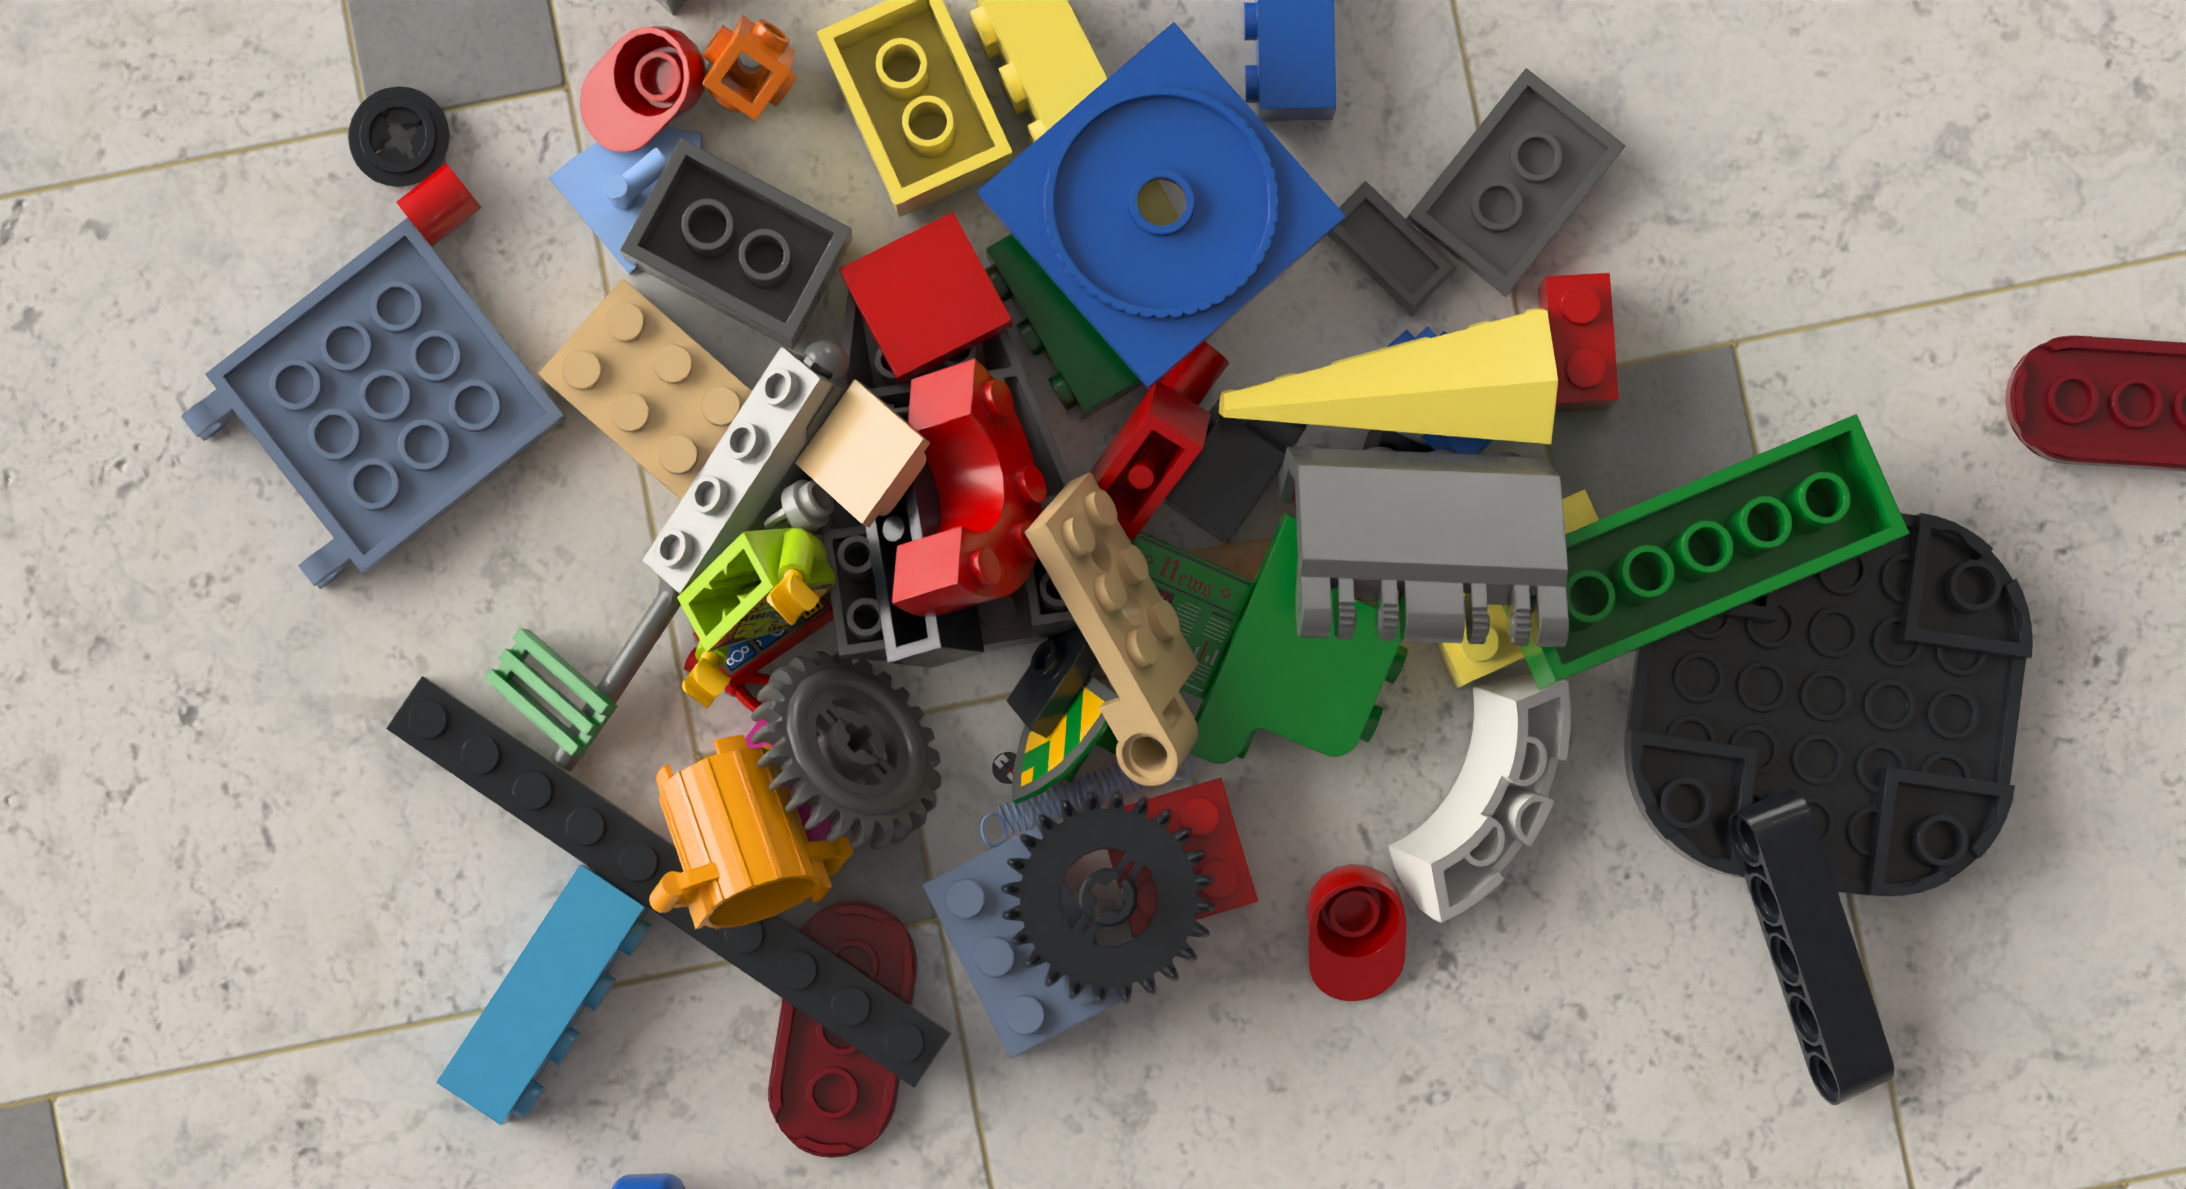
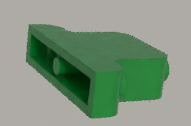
[1190,511,1408,764]

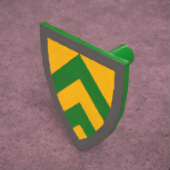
[1012,674,1118,804]

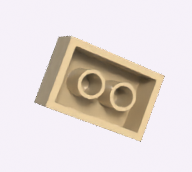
[538,278,752,501]

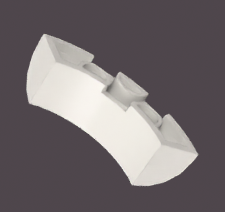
[1388,675,1571,923]

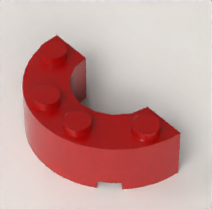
[892,358,1047,617]

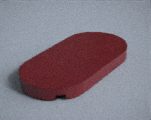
[2005,335,2186,472]
[768,901,918,1158]

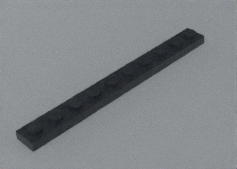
[386,676,952,1088]

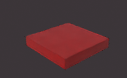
[839,212,1013,384]

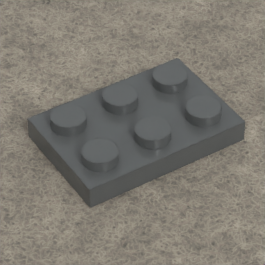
[1407,68,1626,297]

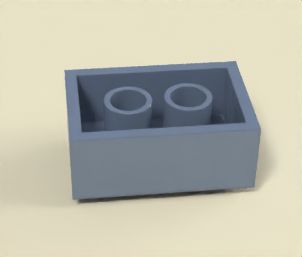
[922,826,1122,1059]

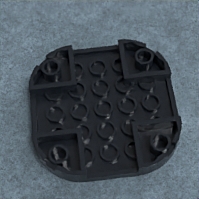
[1624,513,2033,897]

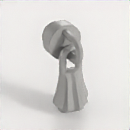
[763,480,834,535]

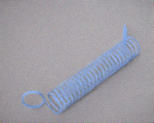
[980,755,1193,847]

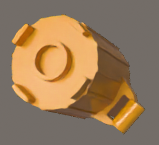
[649,734,854,929]

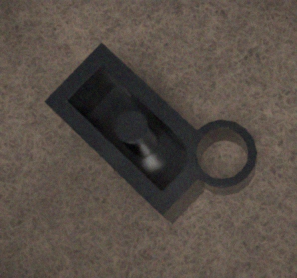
[1165,399,1309,546]

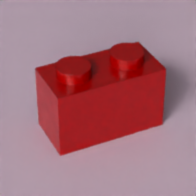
[1538,273,1619,412]
[1089,381,1211,541]

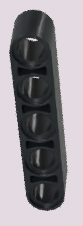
[1729,788,1894,1105]

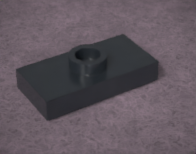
[1006,626,1098,738]

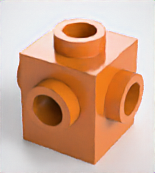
[702,15,797,121]

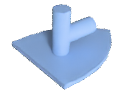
[549,128,702,274]

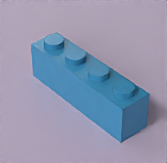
[436,864,652,1125]

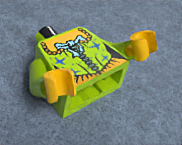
[677,528,835,709]

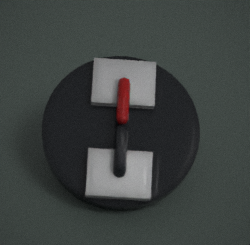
[992,752,1016,784]

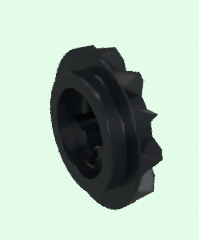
[348,86,452,189]

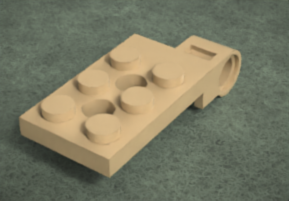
[1024,472,1199,786]

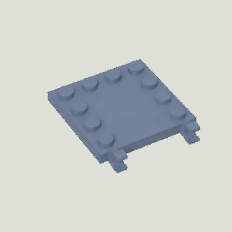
[181,218,566,589]

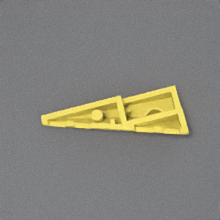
[1219,308,1558,444]

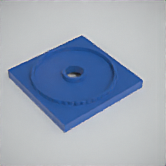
[977,22,1346,390]

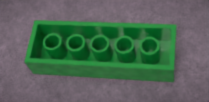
[1502,414,1910,691]

